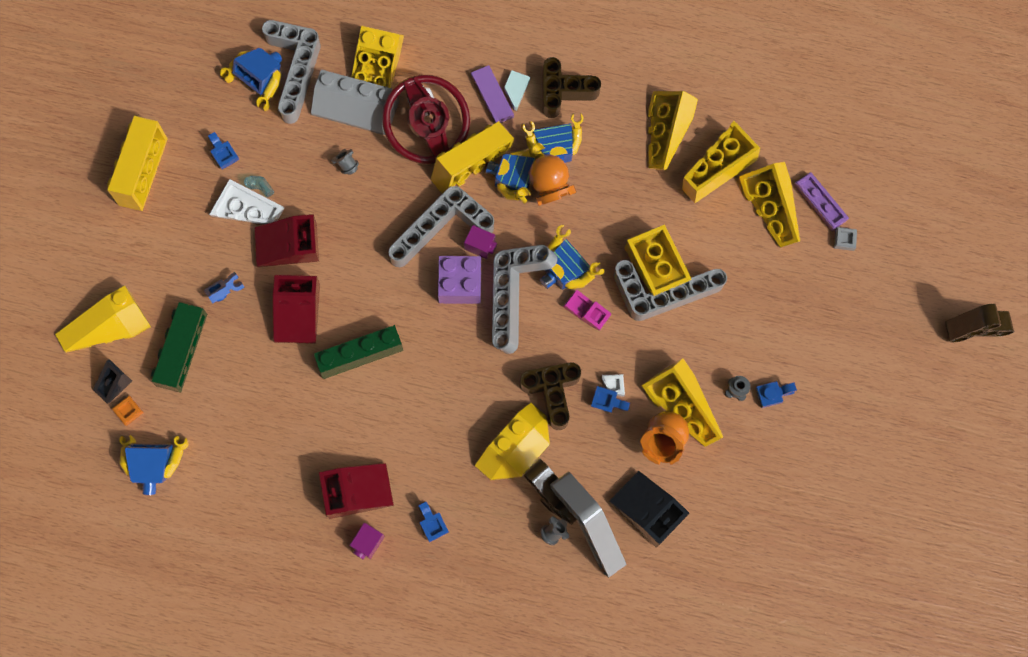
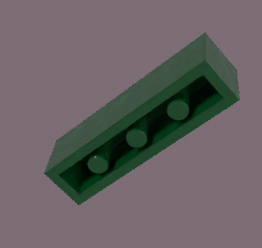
[151,302,208,393]
[314,325,403,379]

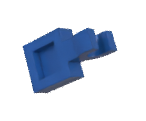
[208,132,239,170]
[204,272,245,304]
[756,381,797,408]
[591,386,630,413]
[419,501,449,543]

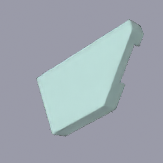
[504,71,530,111]

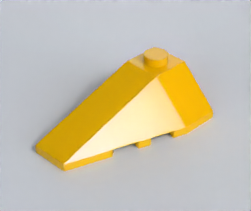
[648,91,698,170]
[739,162,800,248]
[55,286,151,353]
[642,358,723,447]

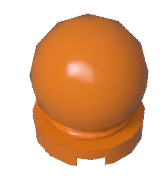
[529,154,576,206]
[640,411,689,465]

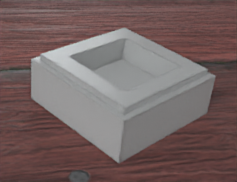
[834,227,857,251]

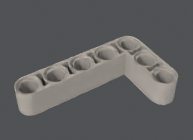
[262,20,321,124]
[389,186,494,268]
[492,245,557,354]
[614,260,727,321]
[550,471,627,578]

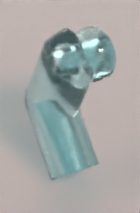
[244,176,274,197]

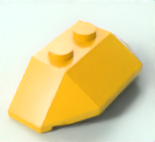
[475,403,550,480]

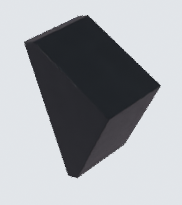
[93,359,132,404]

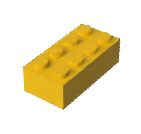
[107,116,168,211]

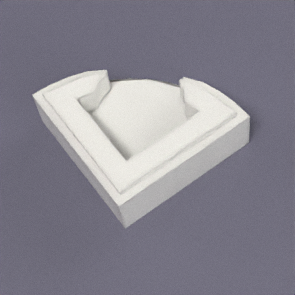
[602,374,625,397]

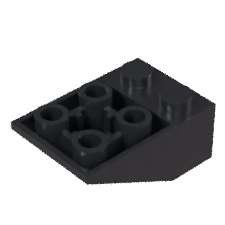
[609,471,690,548]

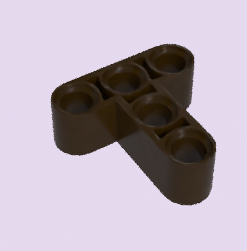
[543,57,601,118]
[945,304,1015,343]
[520,362,581,430]
[523,458,577,525]

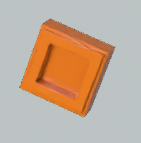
[112,395,144,426]

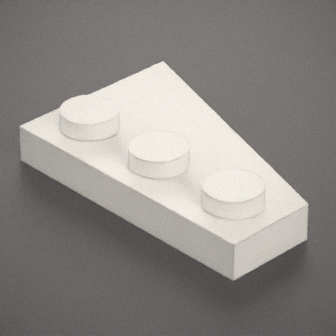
[209,179,284,224]

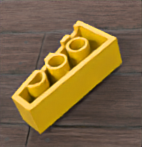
[431,121,514,194]
[682,121,760,203]

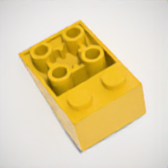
[351,26,404,88]

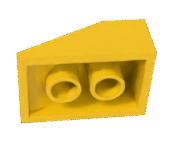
[624,224,692,296]

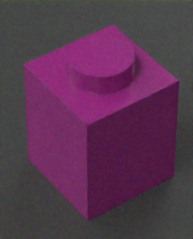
[464,225,497,259]
[350,523,385,560]

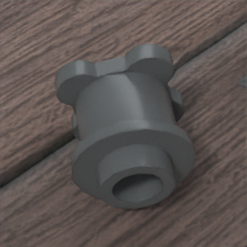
[331,149,359,175]
[725,376,750,401]
[541,516,569,545]

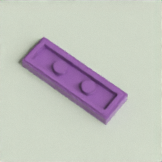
[471,65,514,123]
[794,172,849,231]

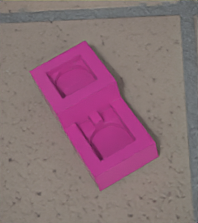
[563,290,611,330]

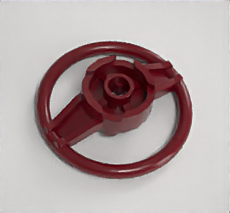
[382,75,470,164]

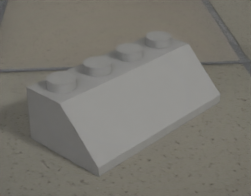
[311,69,399,135]

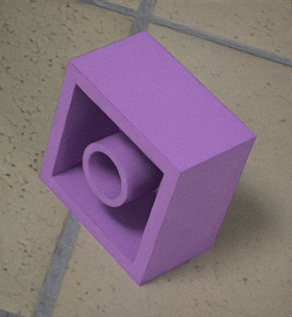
[438,256,481,304]

